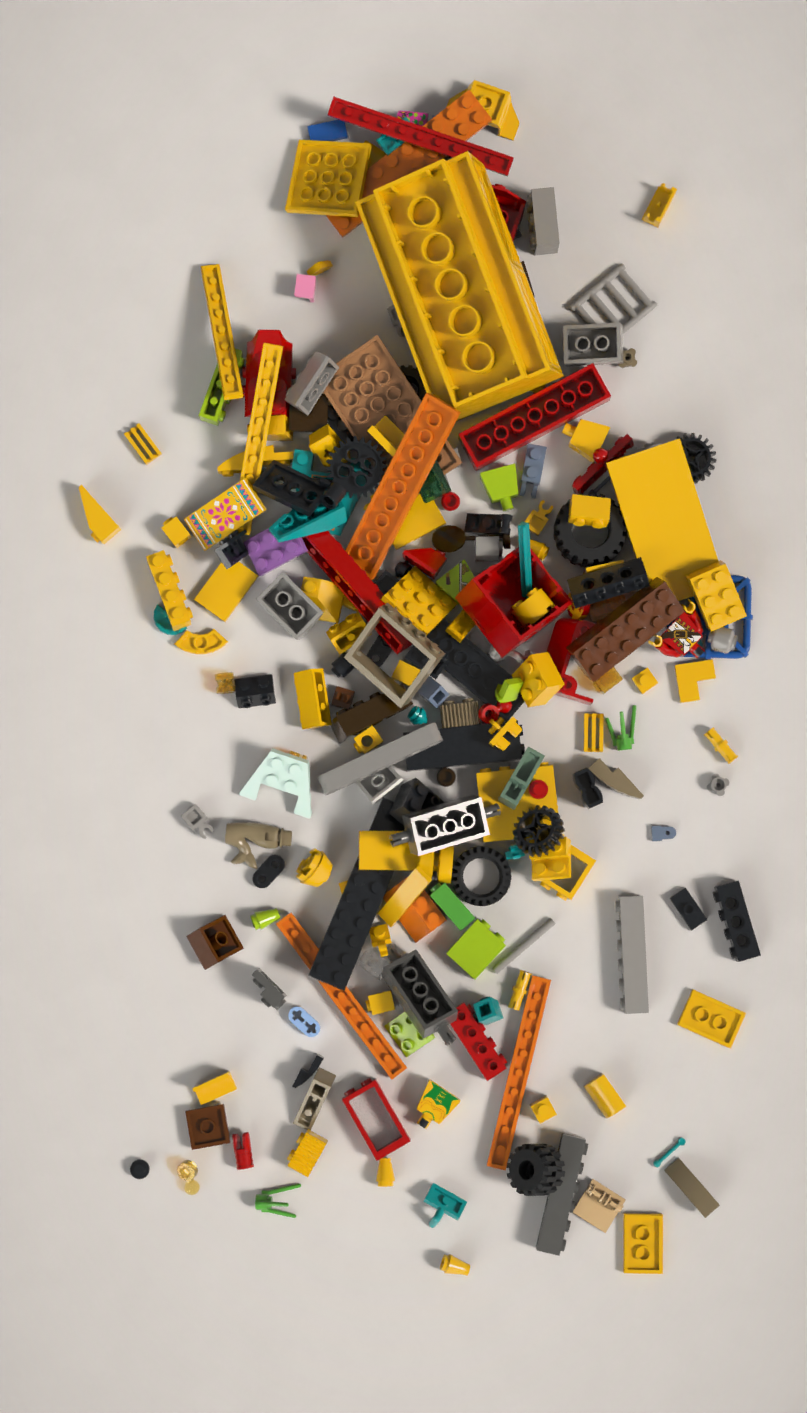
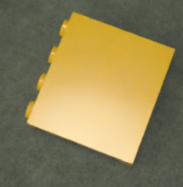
[476,762,558,843]

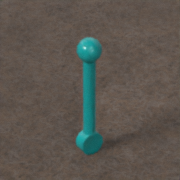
[653,1137,686,1167]

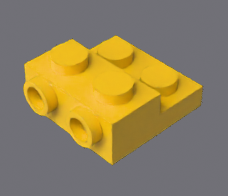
[529,834,571,881]

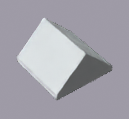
[355,766,403,805]

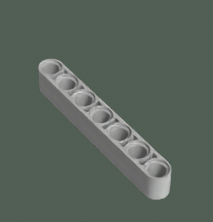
[317,722,443,795]

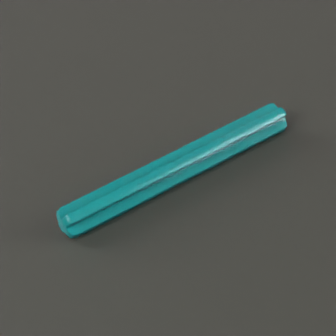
[518,521,532,599]

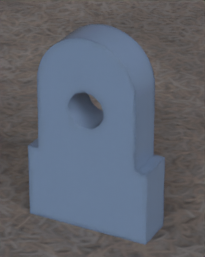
[651,826,676,842]

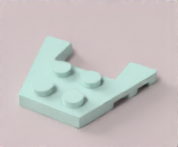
[239,748,312,819]

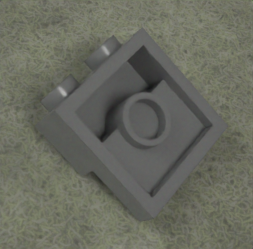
[252,968,287,1010]

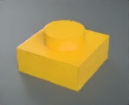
[631,667,658,694]

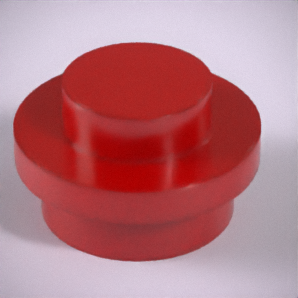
[441,492,460,511]
[529,780,548,799]

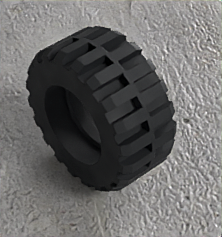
[553,493,627,568]

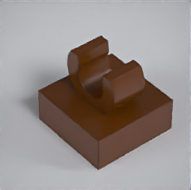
[331,686,355,710]

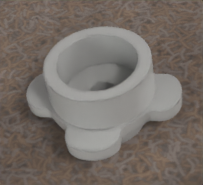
[707,774,729,796]

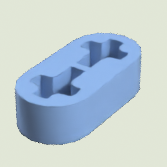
[288,1006,320,1037]

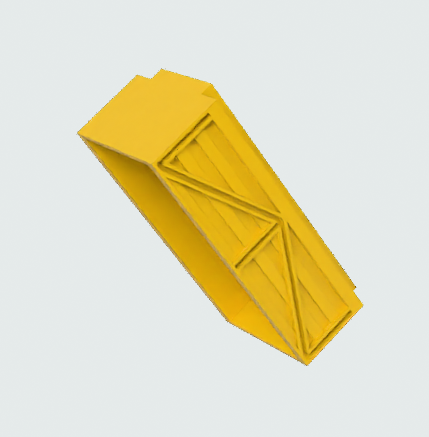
[356,151,564,421]

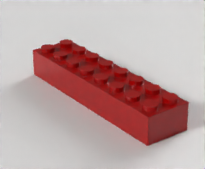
[458,363,611,471]

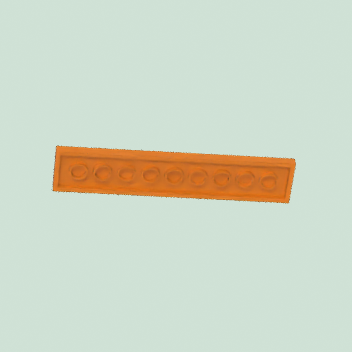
[326,89,492,238]
[345,393,461,580]

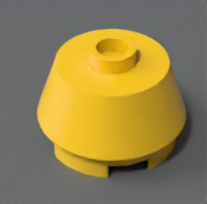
[296,848,333,887]

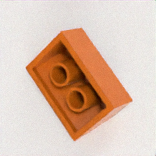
[383,877,447,943]

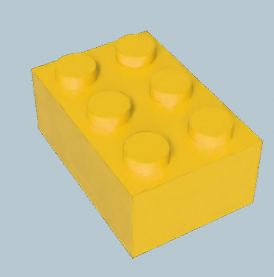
[686,560,747,632]

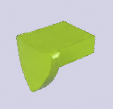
[495,677,524,703]

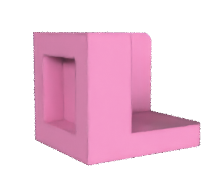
[294,274,316,303]

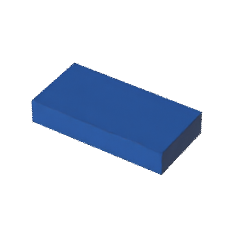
[307,120,348,141]

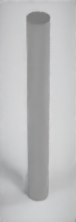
[493,918,556,974]

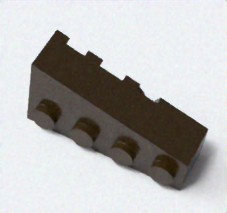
[330,683,413,744]

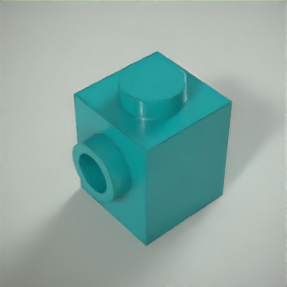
[473,997,503,1025]

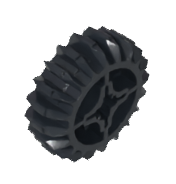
[676,433,717,484]
[512,805,565,857]

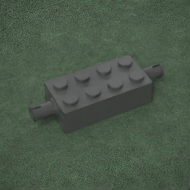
[389,795,501,856]
[382,945,458,1045]

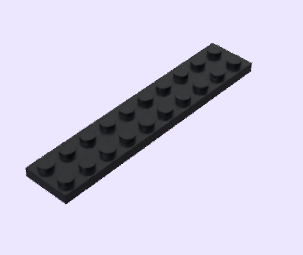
[375,570,525,722]
[308,797,405,991]

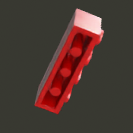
[451,1002,507,1081]

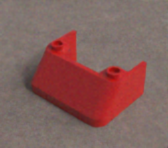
[547,618,596,705]

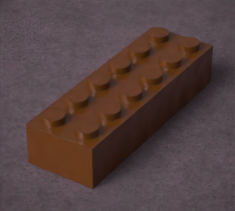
[566,577,685,682]

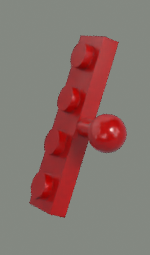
[572,434,634,495]

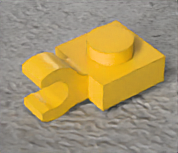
[369,923,392,957]

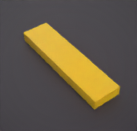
[378,866,432,927]

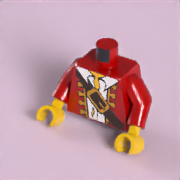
[648,599,705,659]

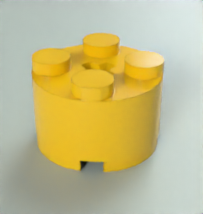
[511,588,555,629]

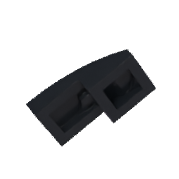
[292,1054,324,1088]

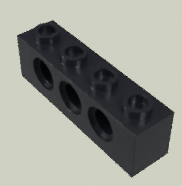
[567,557,650,609]
[712,881,761,962]

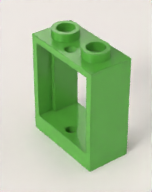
[430,883,475,931]

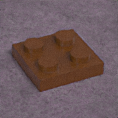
[185,1104,231,1150]

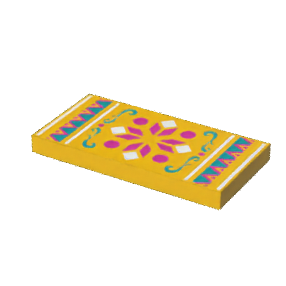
[184,478,267,551]

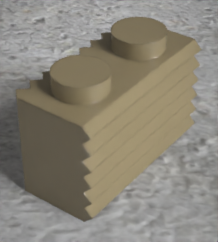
[440,698,481,728]

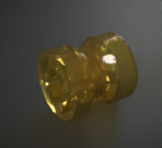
[215,672,235,694]

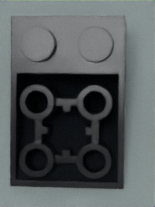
[389,778,445,825]

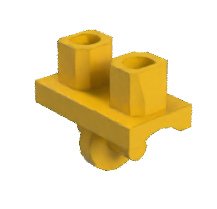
[488,716,522,751]

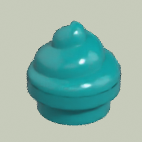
[407,706,427,725]

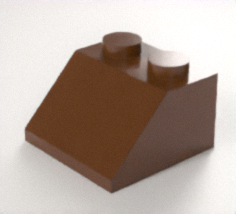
[186,915,244,970]

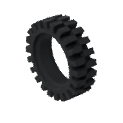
[451,846,512,906]

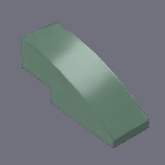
[497,746,545,810]

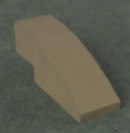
[588,758,644,799]
[664,1158,720,1218]

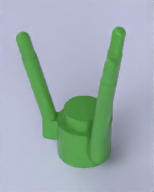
[605,705,636,751]
[255,1184,301,1218]

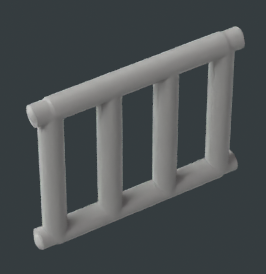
[569,263,657,334]

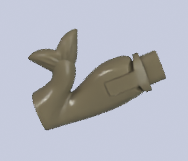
[225,822,292,869]

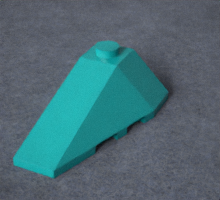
[269,496,347,543]

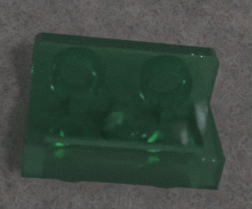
[419,459,452,503]

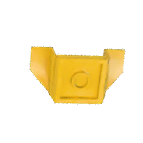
[446,80,520,141]

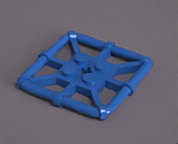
[666,575,753,660]

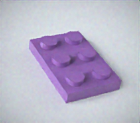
[244,528,308,576]

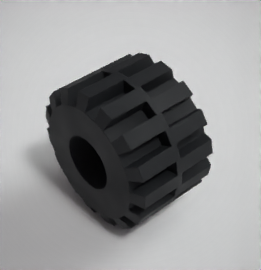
[506,1144,565,1196]

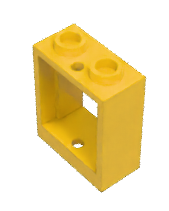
[539,845,596,901]

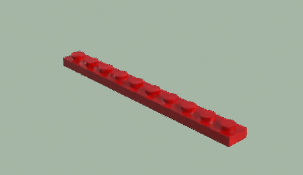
[327,96,514,177]

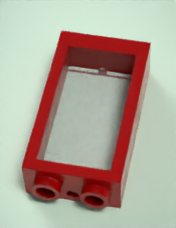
[342,1078,411,1161]

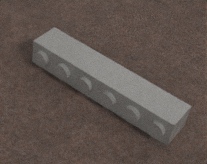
[615,896,649,1014]

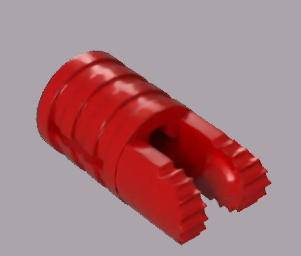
[232,1132,254,1170]

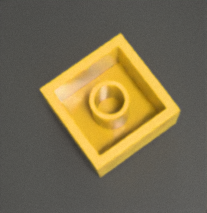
[512,652,565,707]

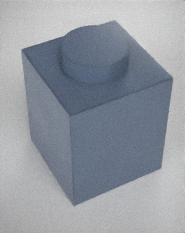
[418,676,450,708]

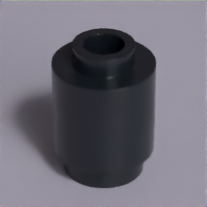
[331,650,355,678]

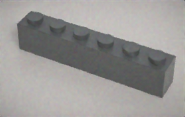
[536,1133,588,1256]

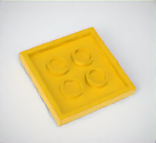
[381,566,457,636]

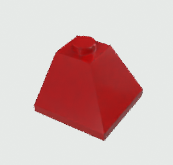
[402,548,447,579]

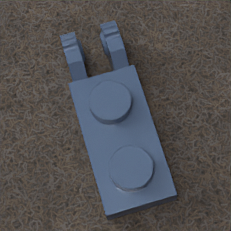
[520,443,547,499]

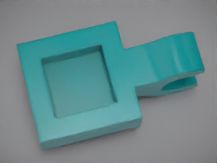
[505,844,526,860]

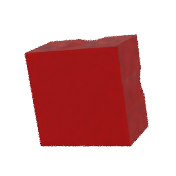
[455,547,573,658]

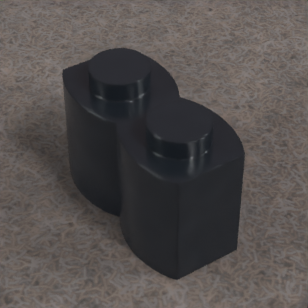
[573,768,603,809]

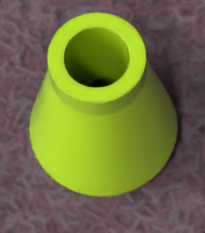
[250,908,280,930]

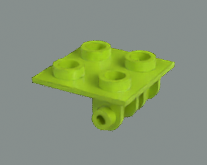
[384,1012,436,1057]

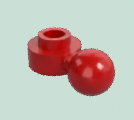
[478,701,512,724]

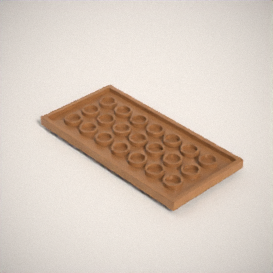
[324,335,463,492]

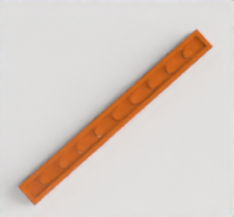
[276,912,407,1080]
[487,975,551,1171]

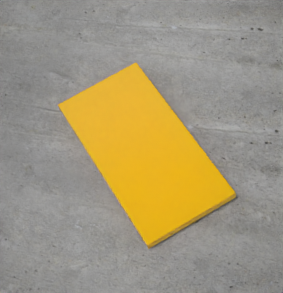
[606,438,718,601]

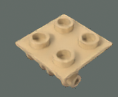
[573,1179,626,1233]

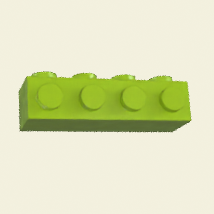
[198,348,245,426]

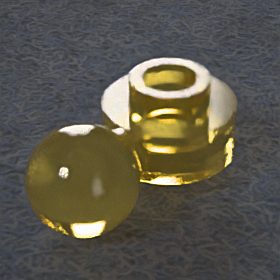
[177,1160,200,1195]

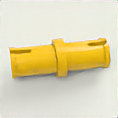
[704,727,738,764]
[508,970,531,1011]

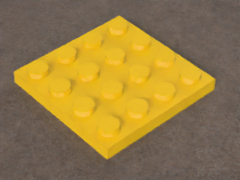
[285,140,372,217]

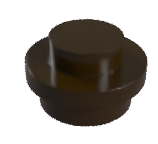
[437,768,456,787]

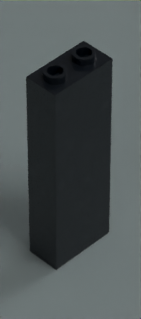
[403,720,525,772]

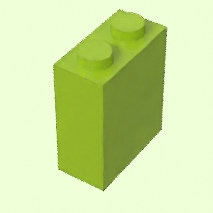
[446,919,506,980]

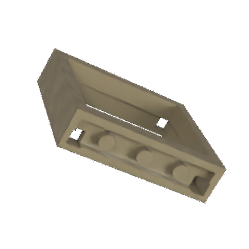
[344,603,445,708]

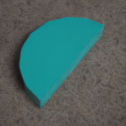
[154,604,188,635]

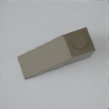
[293,1067,336,1130]

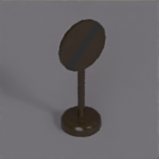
[432,525,511,553]

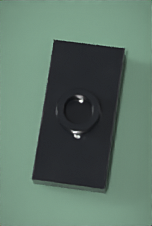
[669,888,707,931]

